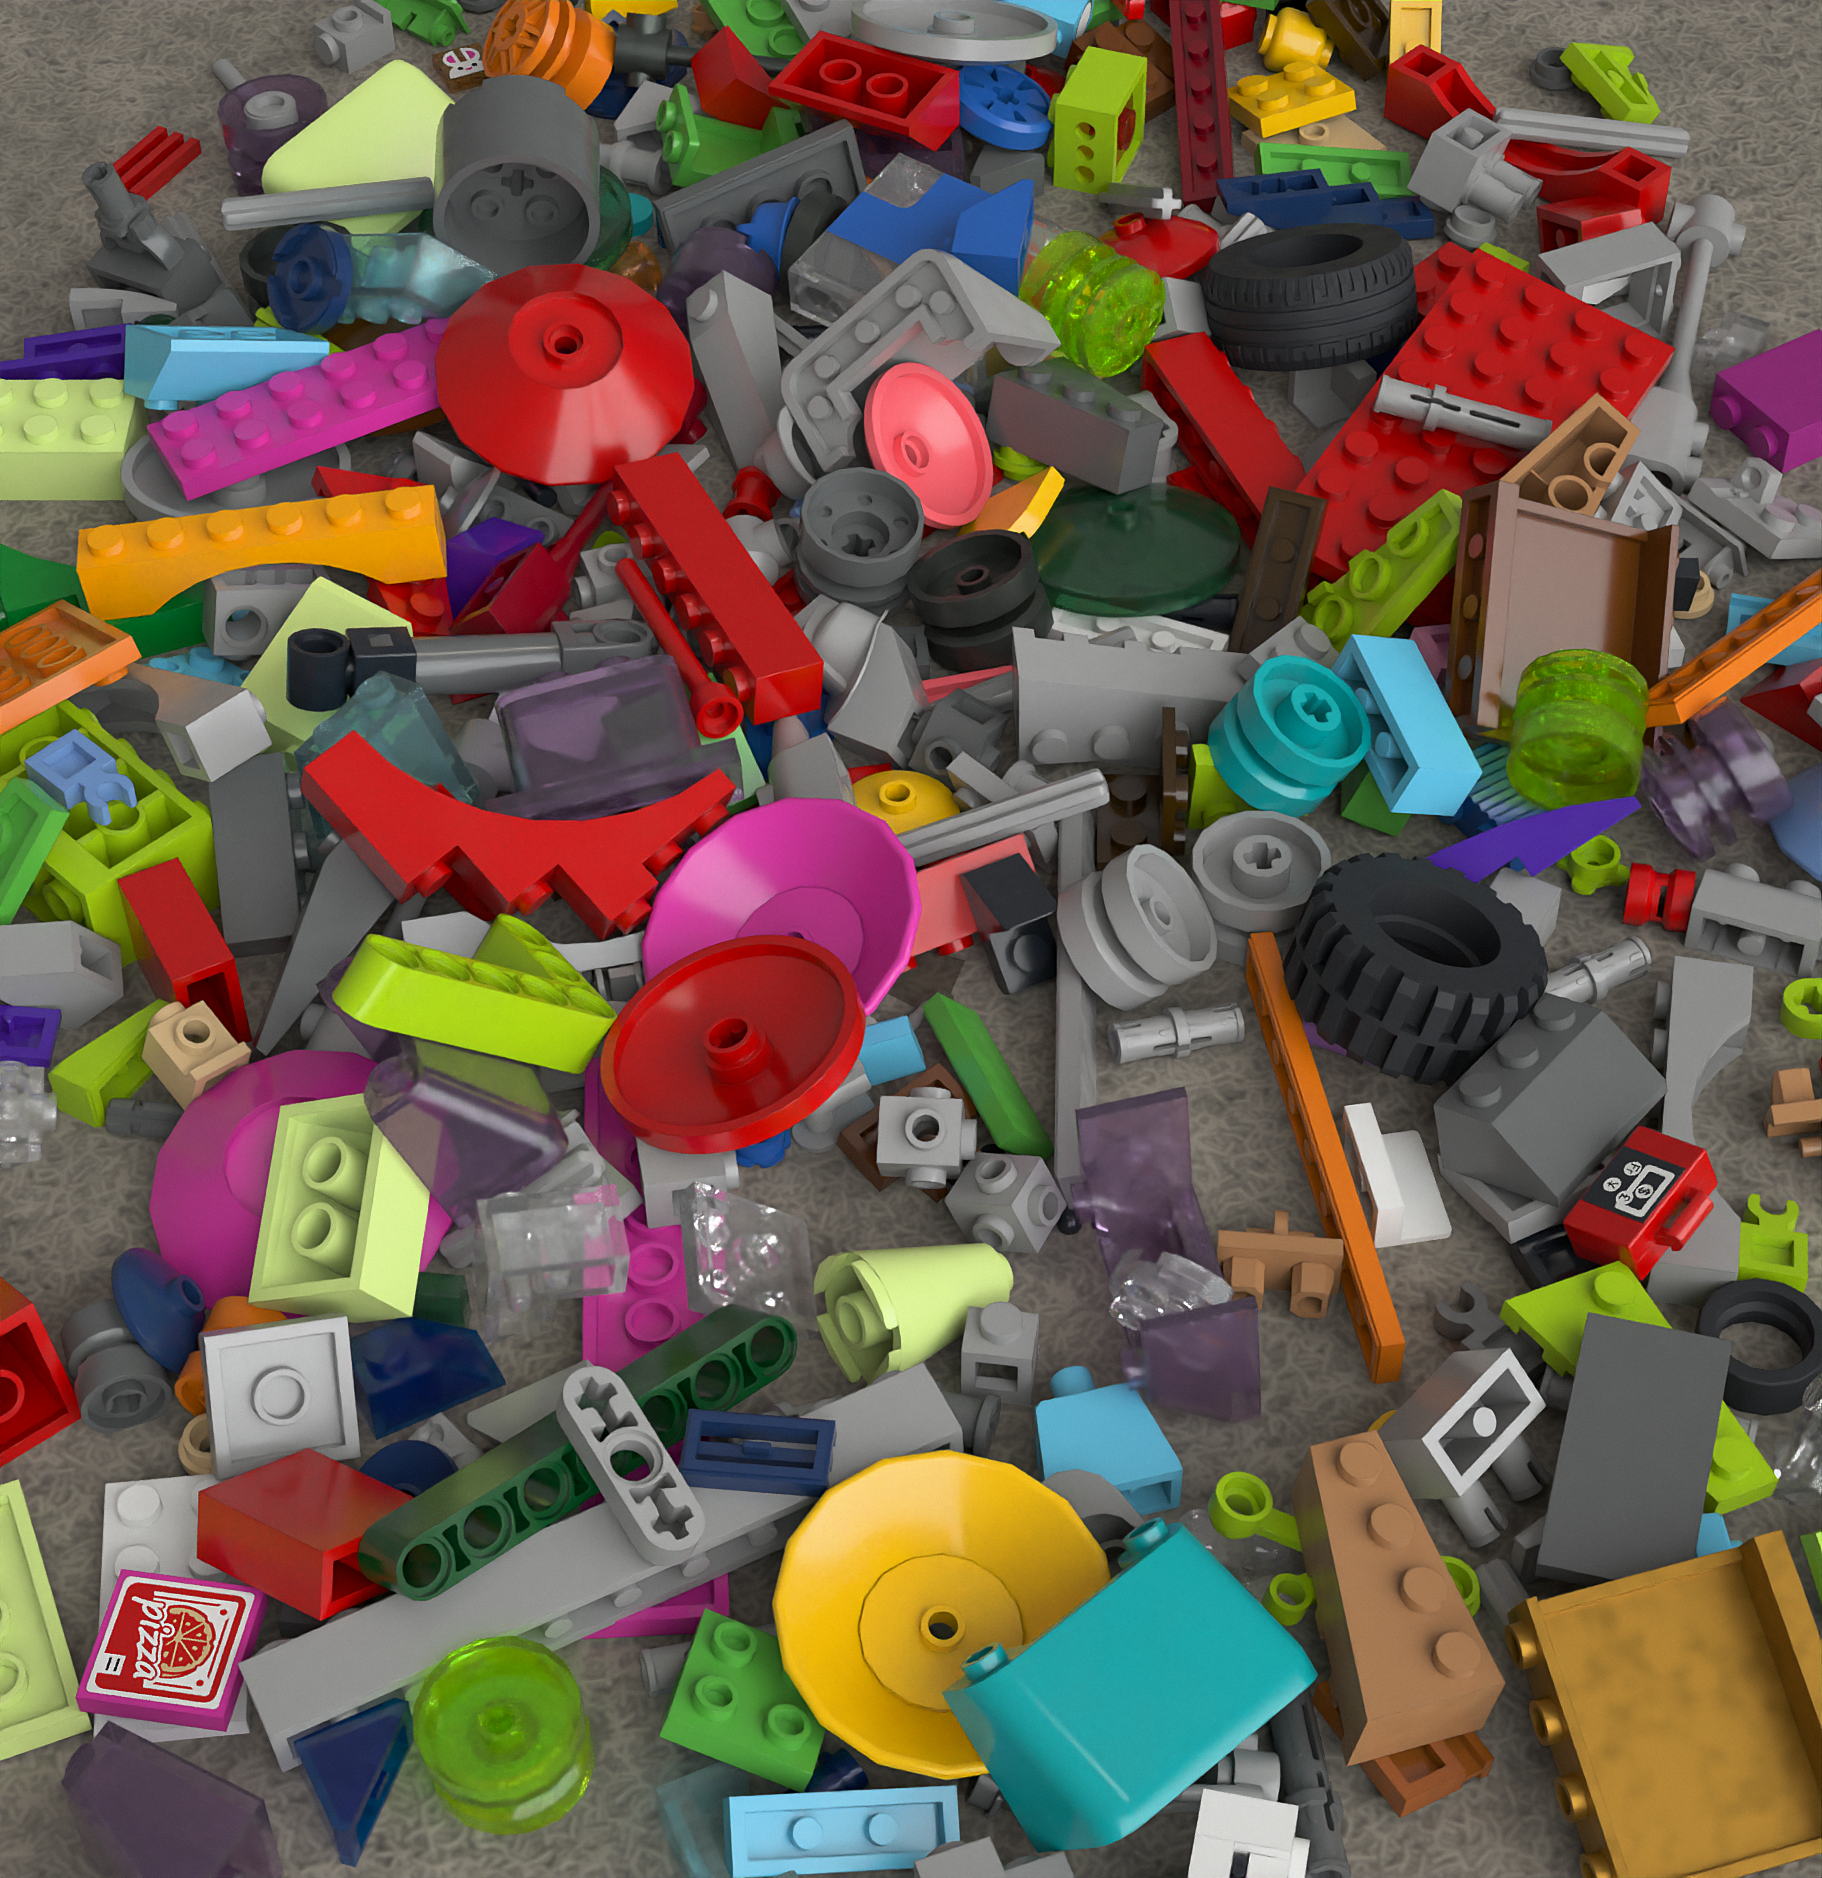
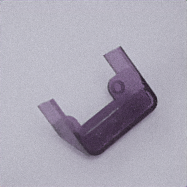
[1070,1086,1261,1425]

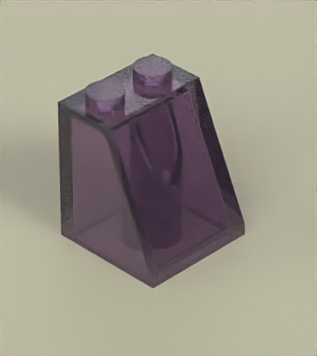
[61,1720,284,1878]

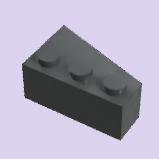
[985,356,1163,495]
[208,752,312,958]

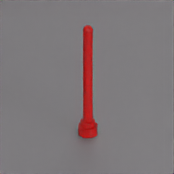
[615,558,744,739]

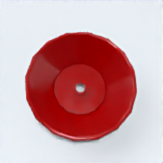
[434,264,695,487]

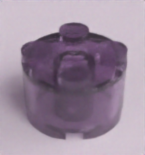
[656,227,779,341]

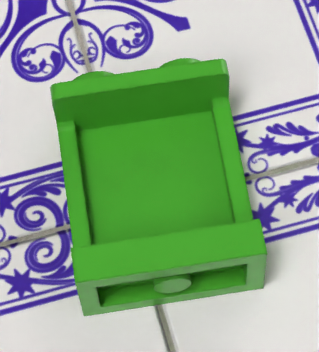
[656,84,799,187]

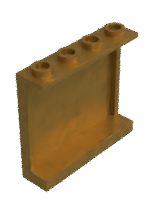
[1504,1529,1822,1878]

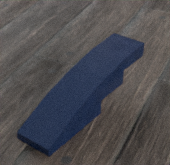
[1216,168,1434,239]

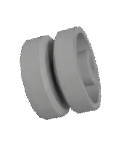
[1191,811,1331,967]
[1057,844,1217,1011]

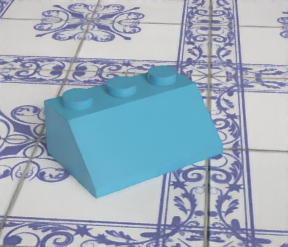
[124,325,329,410]

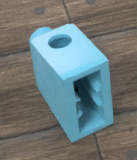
[1034,1366,1183,1516]

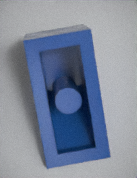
[943,179,1034,298]

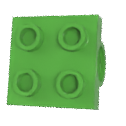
[659,1608,826,1793]

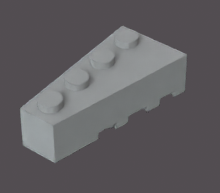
[1012,627,1248,765]

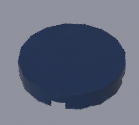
[267,223,353,335]

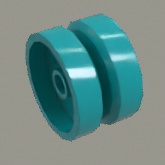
[1207,655,1372,818]

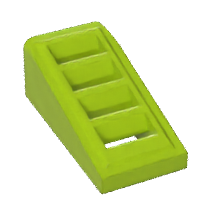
[48,998,169,1128]

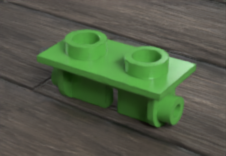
[373,0,471,47]

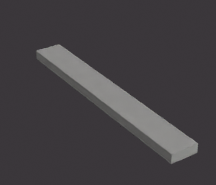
[1054,810,1097,1217]

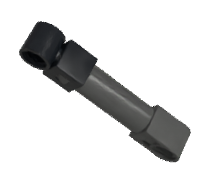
[286,617,653,712]

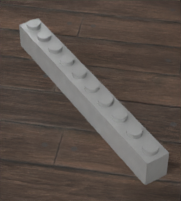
[238,1362,964,1773]

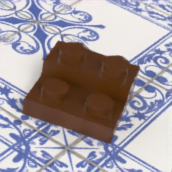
[1063,19,1176,131]

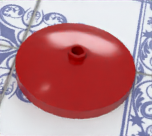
[600,935,866,1154]

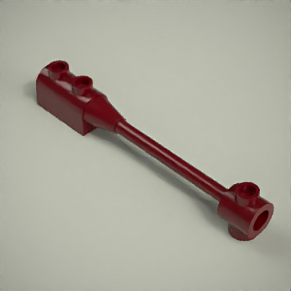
[448,376,707,636]

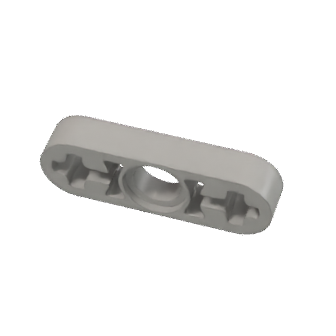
[556,1366,705,1566]

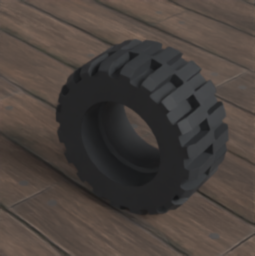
[1282,852,1549,1086]

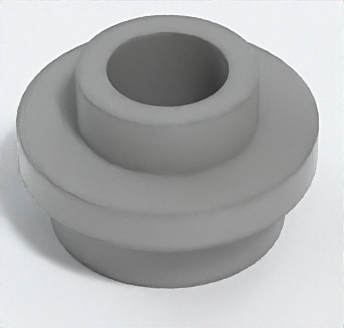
[1444,205,1497,252]

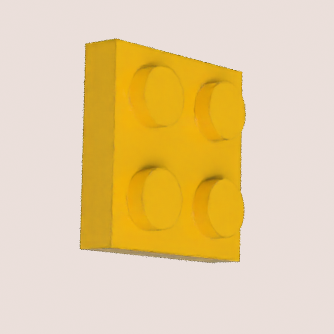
[1228,61,1357,138]

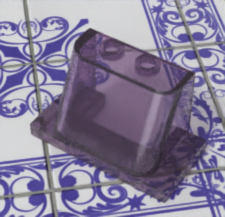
[485,655,744,821]

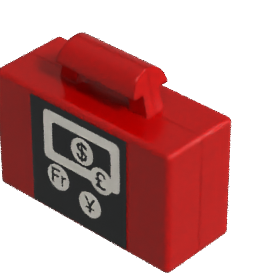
[1563,1126,1718,1281]

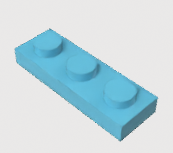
[722,1785,960,1878]

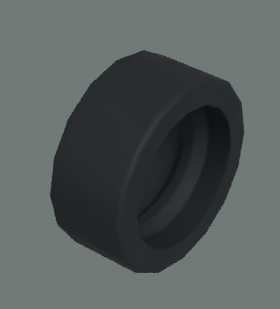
[1694,1278,1822,1416]

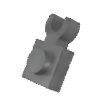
[1433,1282,1547,1383]

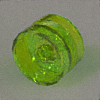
[413,1636,595,1835]

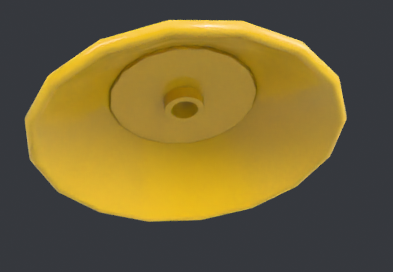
[772,1449,1112,1780]

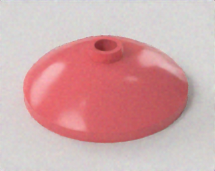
[863,362,993,530]

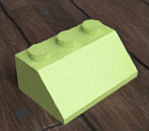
[248,1089,441,1323]

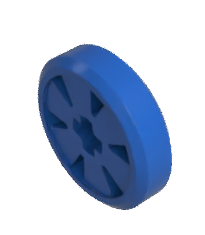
[955,65,1054,150]

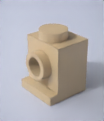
[142,1000,251,1111]

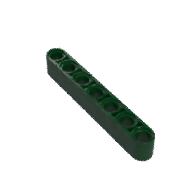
[357,1304,798,1601]

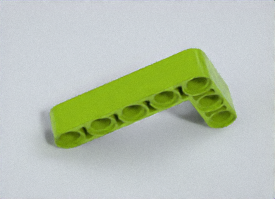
[332,913,617,1074]

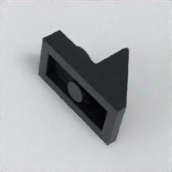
[959,853,1058,995]

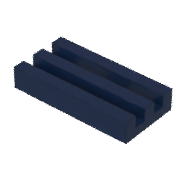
[679,1409,837,1498]

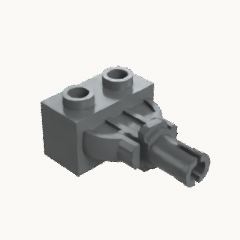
[81,161,222,316]

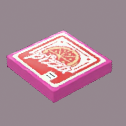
[75,1569,269,1732]

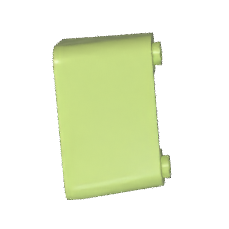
[262,60,455,292]

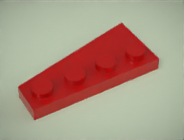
[311,466,453,637]

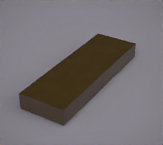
[1227,486,1329,654]

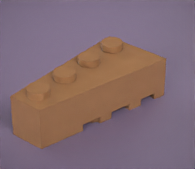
[1447,393,1641,580]
[1290,1429,1505,1767]

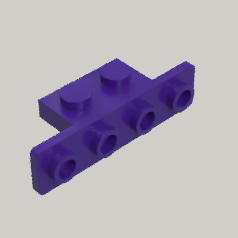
[0,323,132,380]

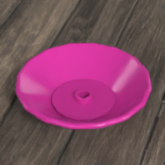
[641,797,922,1017]
[149,1050,460,1319]

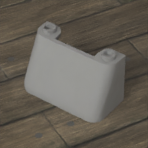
[781,249,1061,473]

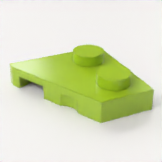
[1560,42,1661,124]

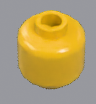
[1257,7,1335,73]

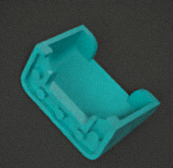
[942,1517,1318,1853]

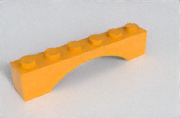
[76,484,447,621]

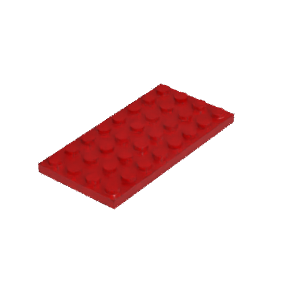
[1294,248,1675,627]

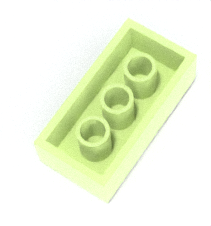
[0,378,149,500]

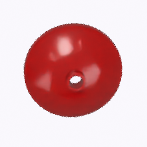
[1064,212,1221,302]

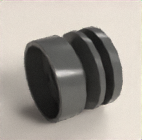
[793,467,925,622]

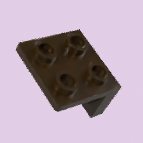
[1097,707,1188,872]

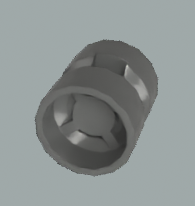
[60,1299,172,1433]

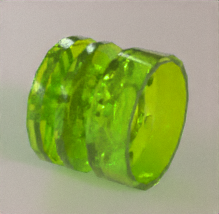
[1018,230,1166,378]
[1506,648,1650,811]

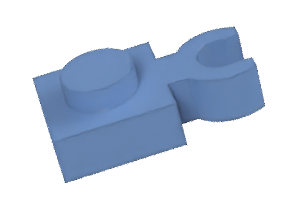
[24,729,138,826]

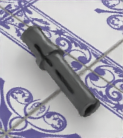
[1269,1686,1351,1878]

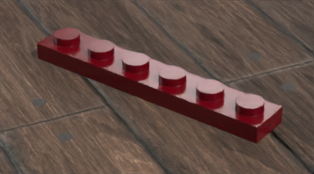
[1169,0,1235,213]

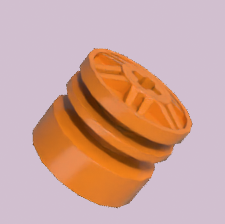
[482,0,616,110]

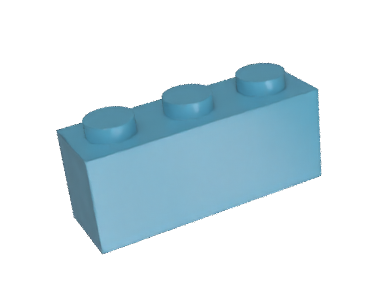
[1331,634,1483,816]

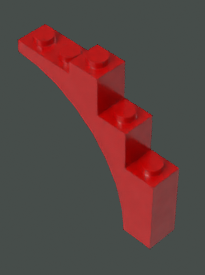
[300,730,736,941]

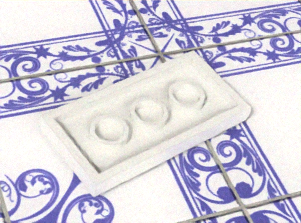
[94,1474,252,1748]

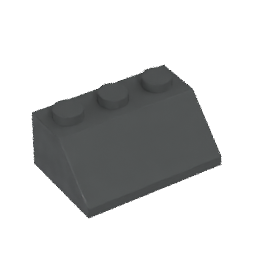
[1433,992,1668,1208]

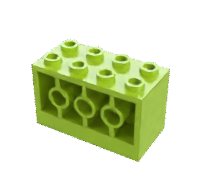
[0,699,220,969]

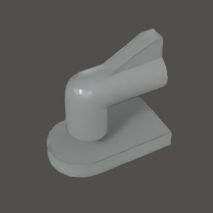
[792,1058,875,1153]

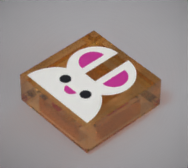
[432,42,490,94]

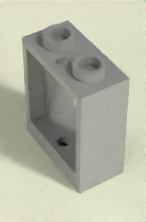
[1535,222,1681,339]

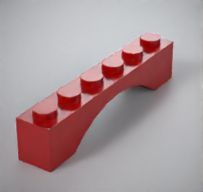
[1384,44,1672,225]

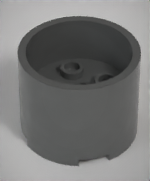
[433,75,600,284]

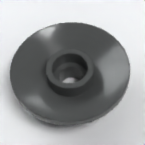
[437,467,501,541]

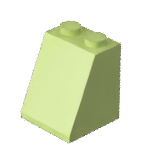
[241,576,424,775]

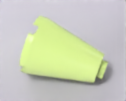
[814,1243,1013,1387]

